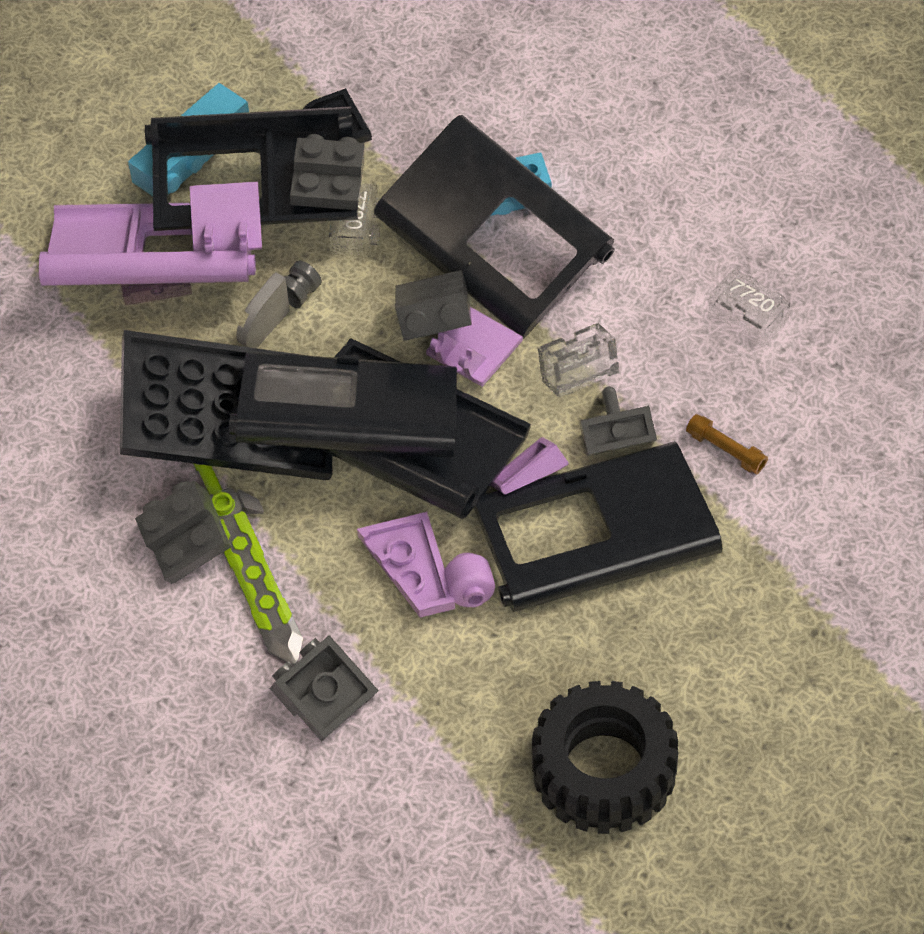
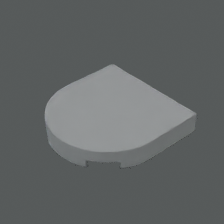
[236,272,290,348]

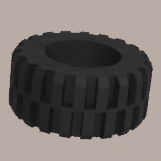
[532,681,678,834]

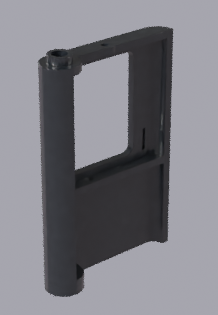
[280,338,531,519]

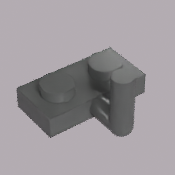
[579,386,657,456]

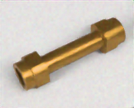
[686,414,768,475]

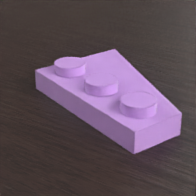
[357,512,455,618]

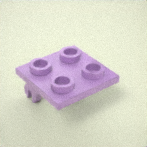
[190,182,262,254]
[426,307,523,387]

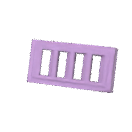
[491,437,569,495]

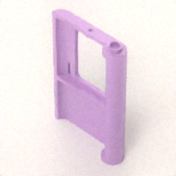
[39,203,256,286]

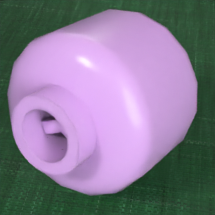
[445,553,495,607]

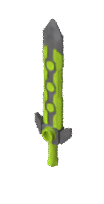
[194,464,303,665]

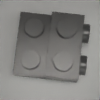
[290,134,365,211]
[135,480,231,584]
[269,635,379,741]

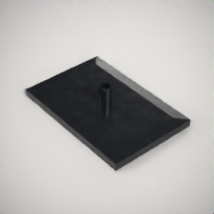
[120,330,333,480]

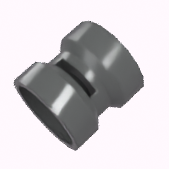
[284,260,322,308]

